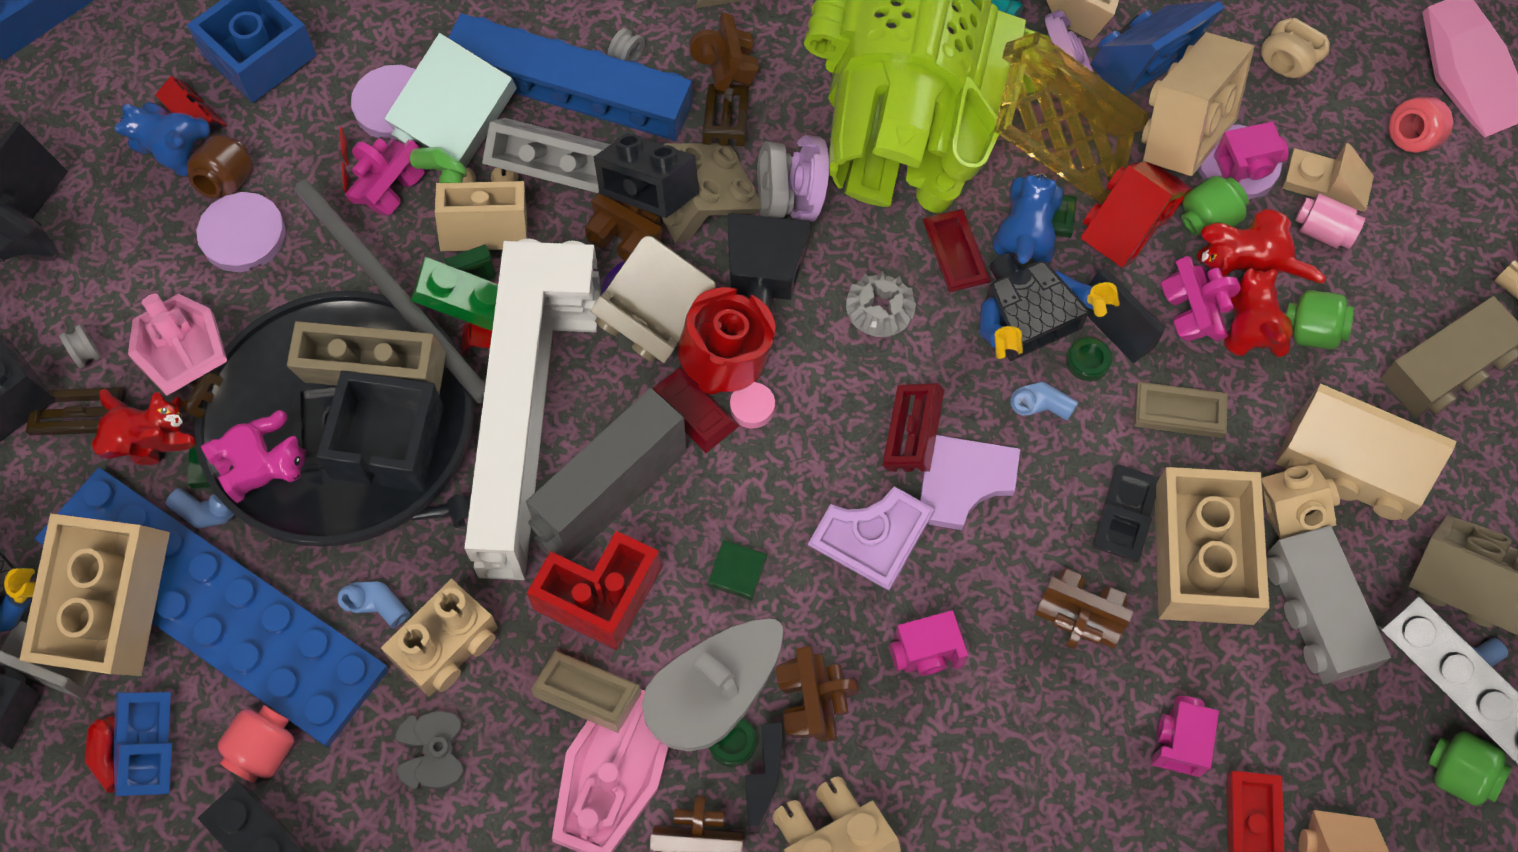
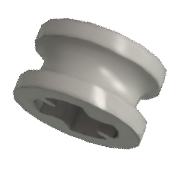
[607,28,645,62]
[59,324,102,369]

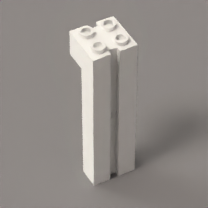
[464,239,601,580]

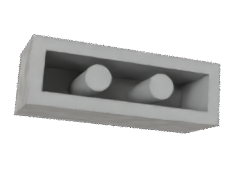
[482,118,611,193]
[1266,525,1391,685]

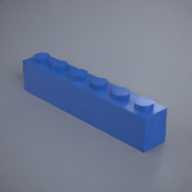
[448,13,693,141]

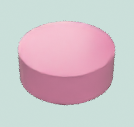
[730,382,775,428]

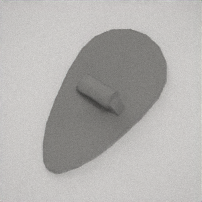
[642,618,784,752]

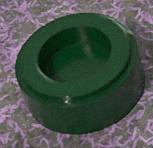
[1066,337,1112,382]
[709,718,757,767]

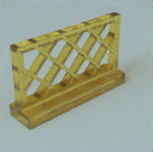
[994,32,1150,204]

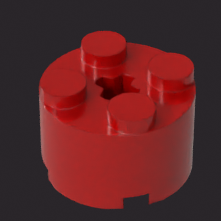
[678,287,776,395]

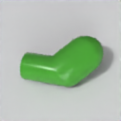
[410,147,467,183]

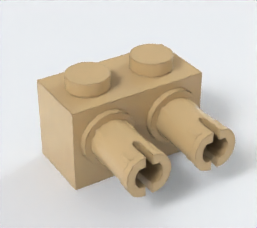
[435,168,527,251]
[381,578,498,697]
[773,776,901,852]

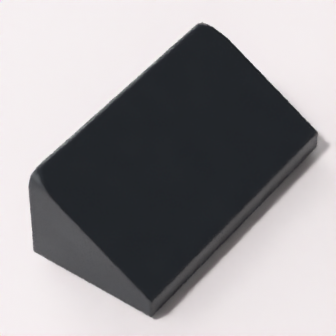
[1087,268,1165,363]

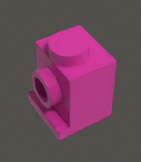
[1214,121,1288,183]
[889,610,968,676]
[1151,696,1219,777]

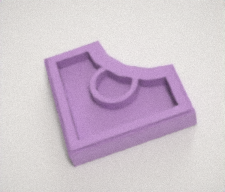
[920,435,1020,530]
[808,487,935,591]

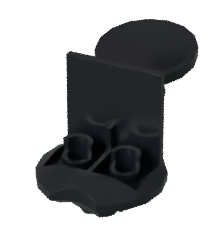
[0,121,68,262]

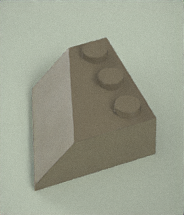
[1409,515,1518,641]

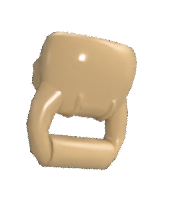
[1261,18,1330,79]

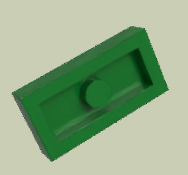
[411,257,498,331]

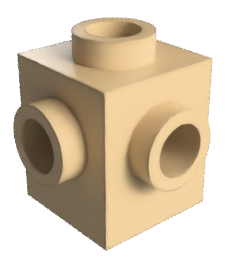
[1261,464,1340,539]

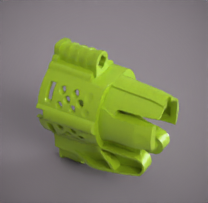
[804,0,1053,213]

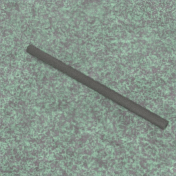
[294,180,485,403]

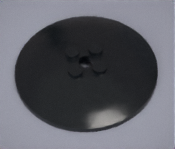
[194,291,474,547]

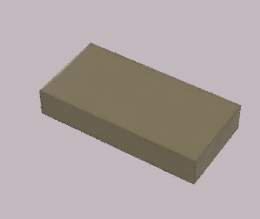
[1134,382,1228,438]
[531,650,641,733]

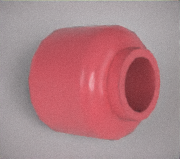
[1388,96,1453,153]
[217,705,295,783]

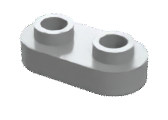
[757,141,794,219]

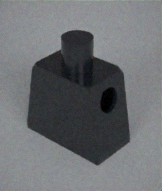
[727,213,810,311]

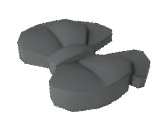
[395,711,465,791]

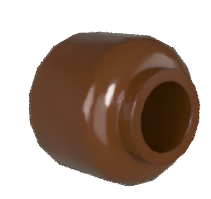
[187,135,253,198]

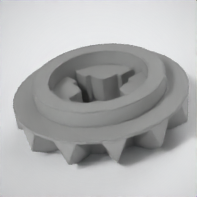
[846,271,916,337]

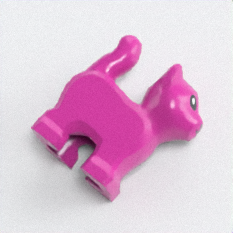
[201,410,307,503]

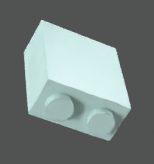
[384,33,517,168]

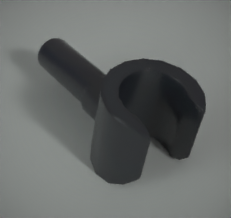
[412,494,470,528]

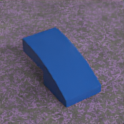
[114,691,172,796]

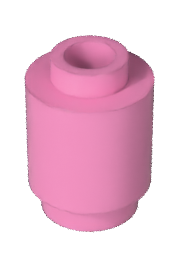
[1295,193,1365,249]

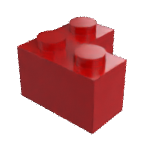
[1080,161,1192,268]
[527,531,661,650]

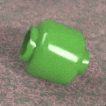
[1181,176,1249,236]
[1287,290,1355,350]
[1428,731,1513,806]

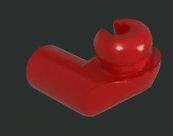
[84,716,115,793]

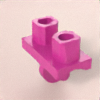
[345,138,425,215]
[1161,256,1241,342]

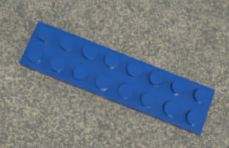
[35,467,389,748]

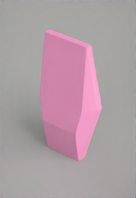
[1422,0,1518,138]
[128,294,227,396]
[552,690,669,852]

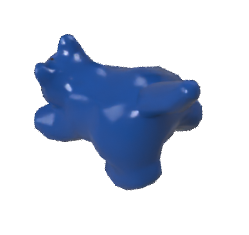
[115,102,210,177]
[992,174,1064,264]

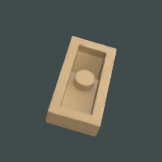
[1282,143,1374,212]

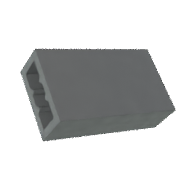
[526,388,687,561]

